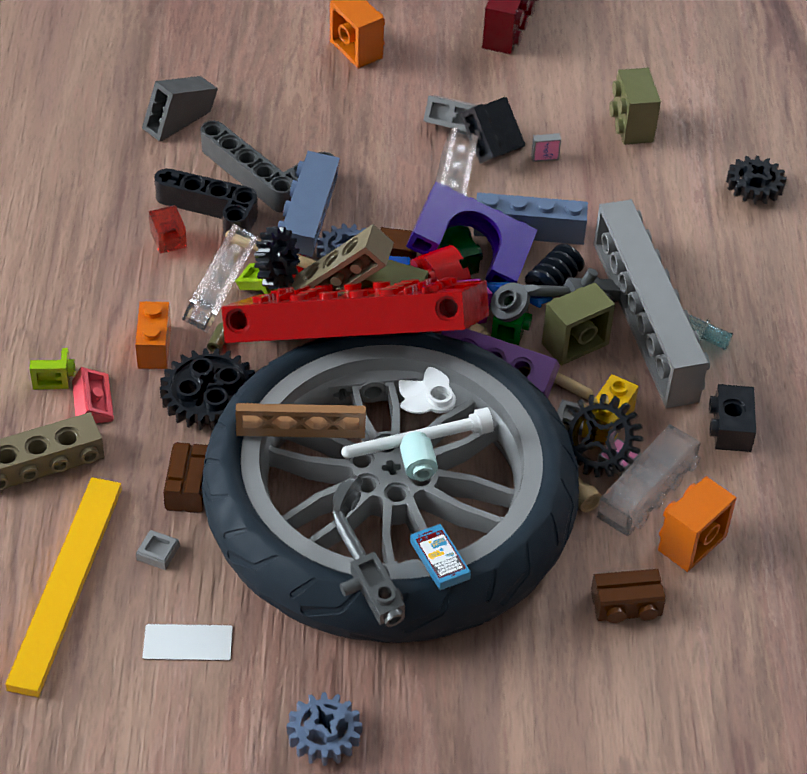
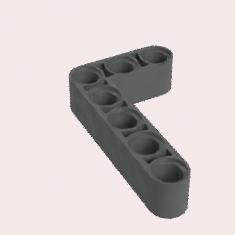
[200,120,335,213]

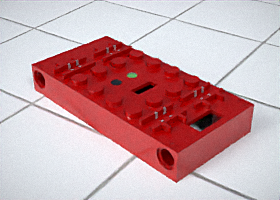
[221,277,489,343]

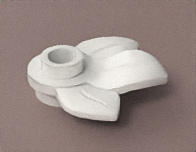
[399,367,456,414]

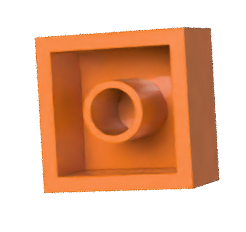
[330,0,385,68]
[658,476,737,572]

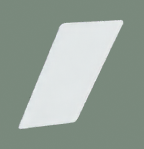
[143,624,233,660]

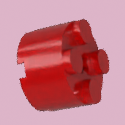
[410,245,471,283]

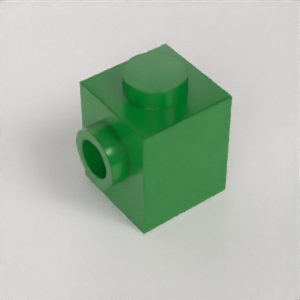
[491,301,533,345]

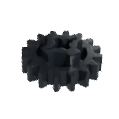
[726,156,787,204]
[254,227,300,289]

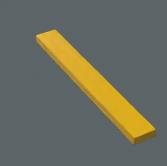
[5,477,122,698]

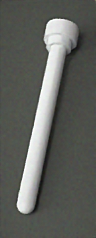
[341,407,494,459]

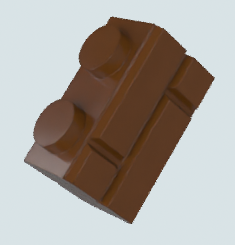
[163,442,208,513]
[591,569,666,623]

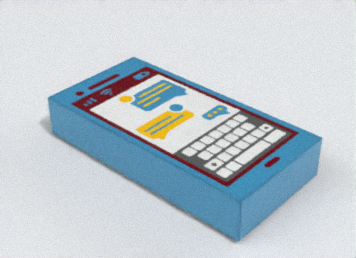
[410,524,471,590]

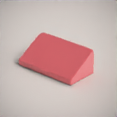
[72,367,114,423]

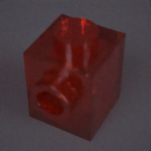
[148,205,187,254]

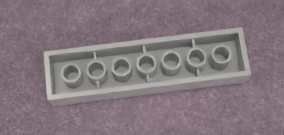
[594,199,710,408]

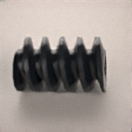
[525,243,585,298]

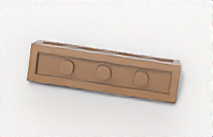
[236,403,366,438]

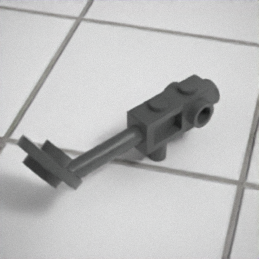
[490,268,621,322]
[332,475,405,627]

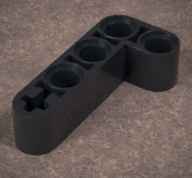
[154,168,258,238]

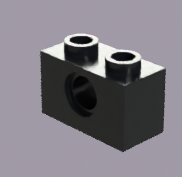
[709,384,756,452]

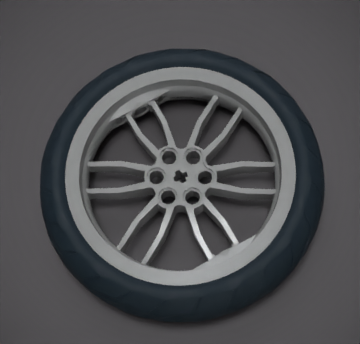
[202,332,579,643]

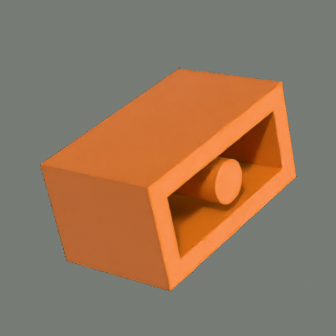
[135,301,171,369]

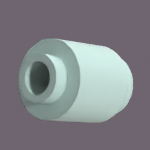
[400,431,438,481]

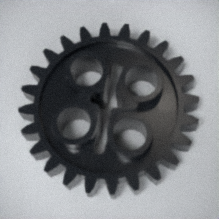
[160,348,255,430]

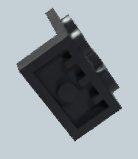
[460,97,525,164]

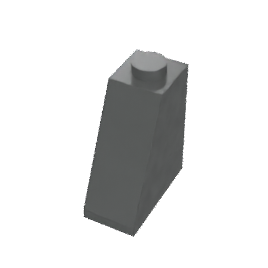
[142,76,218,141]

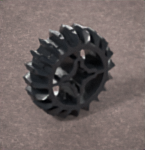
[562,394,644,478]

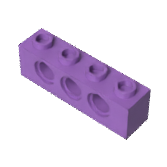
[441,329,560,398]

